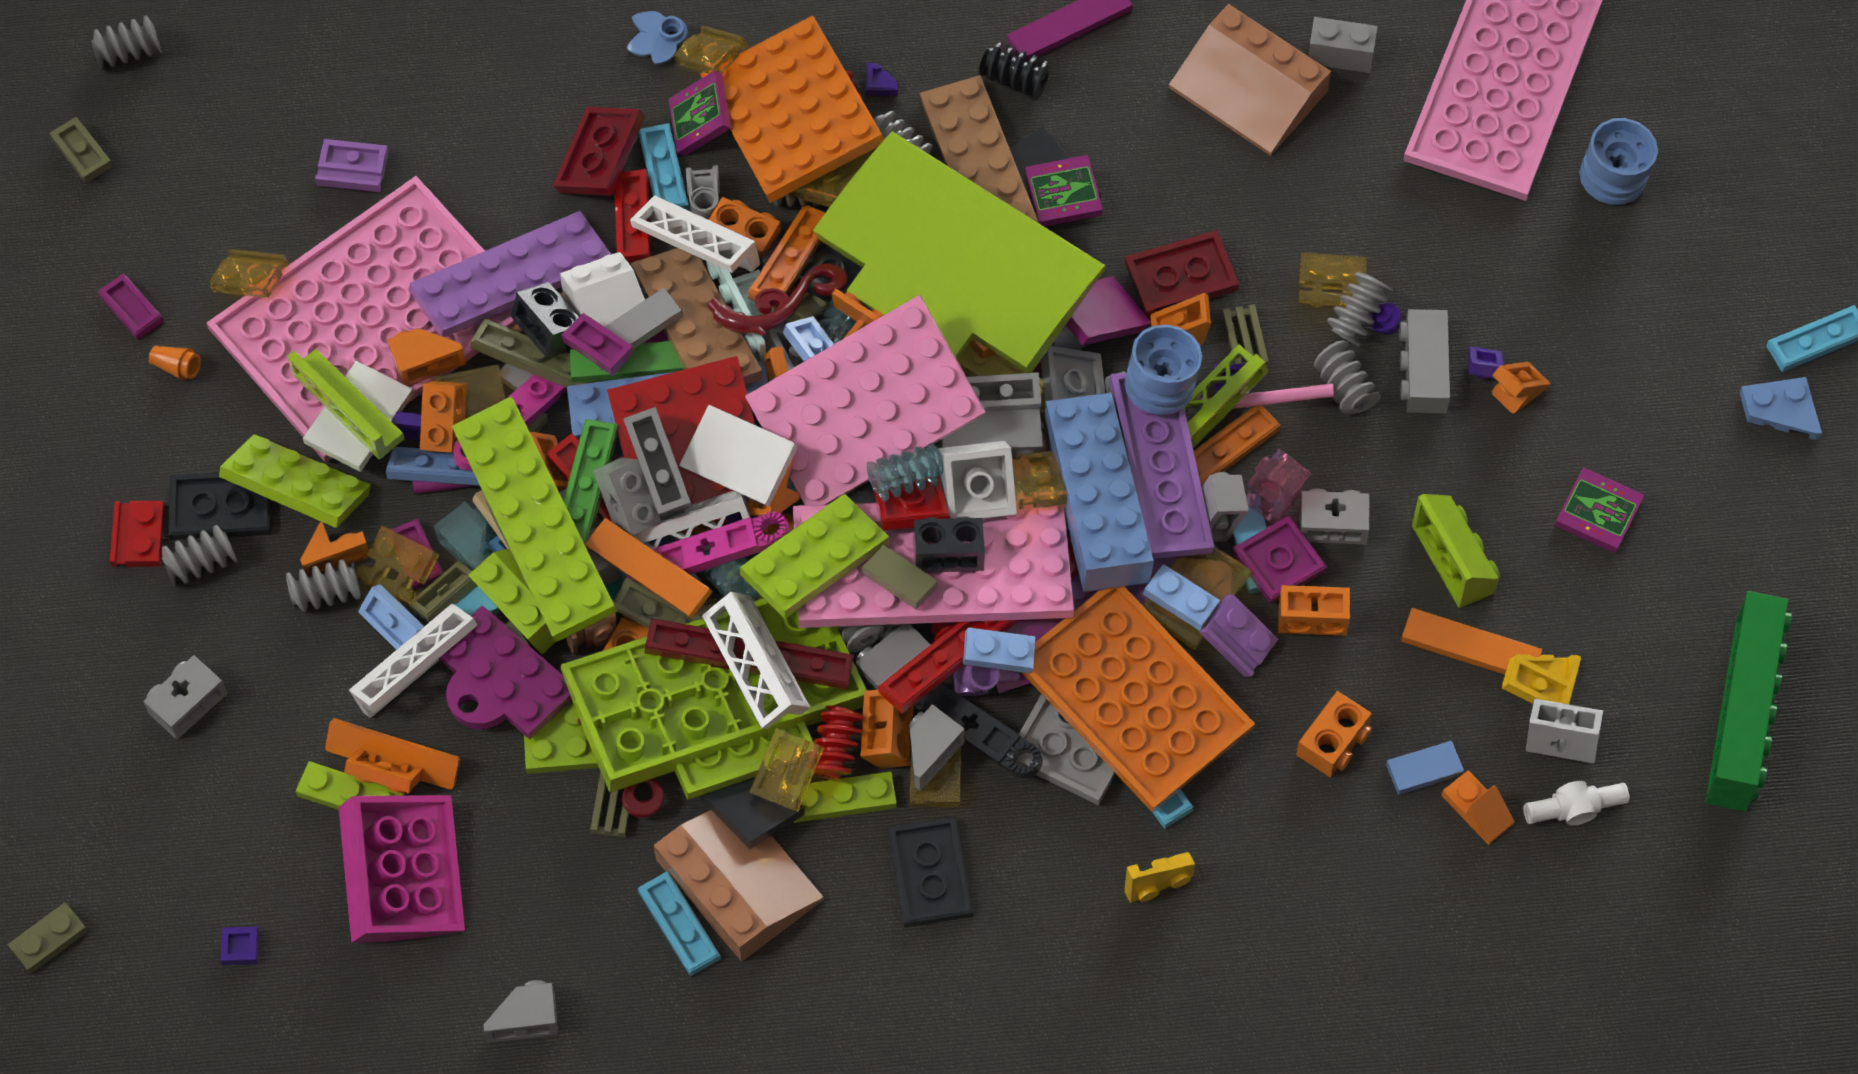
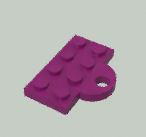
[438,605,572,740]

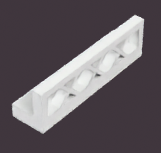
[630,195,760,273]
[631,491,750,551]
[702,592,810,729]
[349,603,477,718]

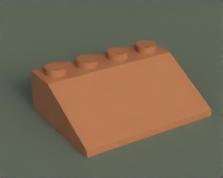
[1169,4,1331,156]
[654,810,824,962]

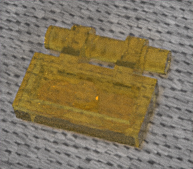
[1298,252,1367,308]
[356,526,440,604]

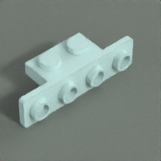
[706,252,784,361]

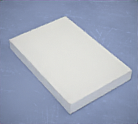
[303,361,414,472]
[679,405,798,507]

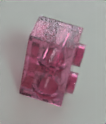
[1246,449,1311,524]

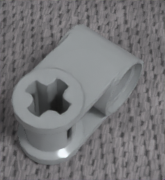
[686,165,720,220]

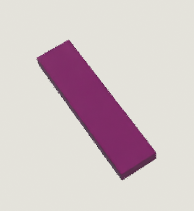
[1007,0,1132,62]

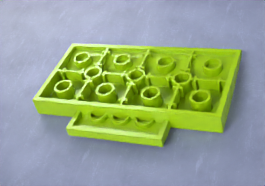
[813,131,1106,373]
[561,598,867,800]

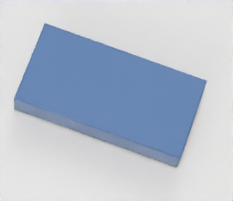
[1386,741,1464,795]

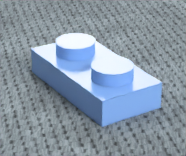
[783,316,834,362]
[1143,564,1220,631]
[358,584,424,650]
[963,628,1035,673]

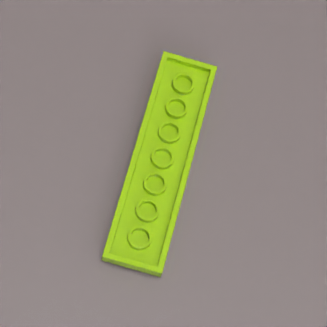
[452,396,617,642]

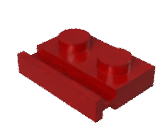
[110,501,165,567]

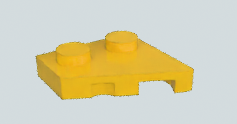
[1502,655,1581,704]
[1124,852,1195,903]

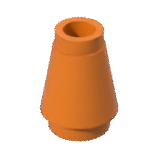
[149,345,201,380]

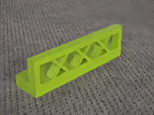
[1184,344,1268,449]
[287,349,404,460]

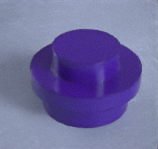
[1370,303,1402,335]

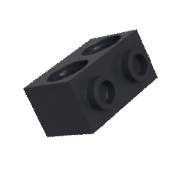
[511,282,580,358]
[913,516,985,573]

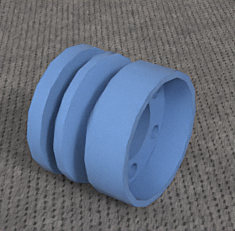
[1579,118,1658,205]
[1124,325,1203,415]

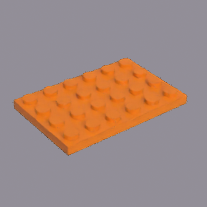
[700,15,884,203]
[1022,586,1255,812]

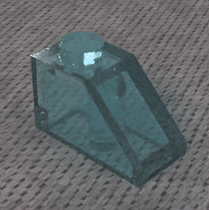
[434,501,490,571]

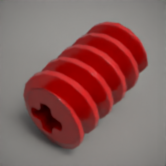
[807,705,865,782]

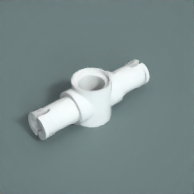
[1523,781,1630,826]

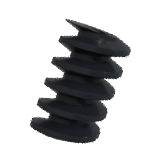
[978,41,1049,100]

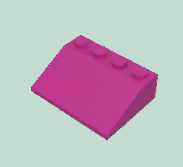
[339,795,465,943]

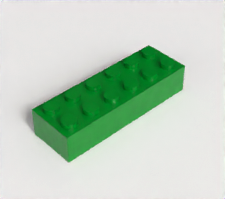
[1705,591,1792,812]

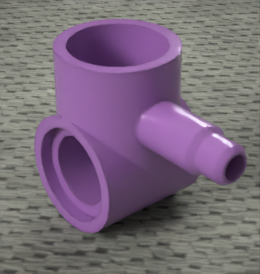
[953,665,1020,696]

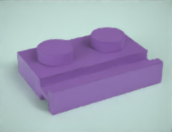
[315,139,389,192]
[1199,594,1278,677]

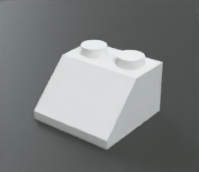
[560,252,645,327]
[938,441,1017,519]

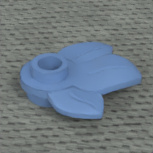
[627,11,688,65]

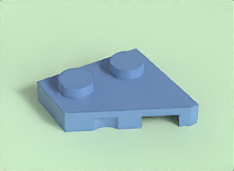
[1739,377,1822,440]

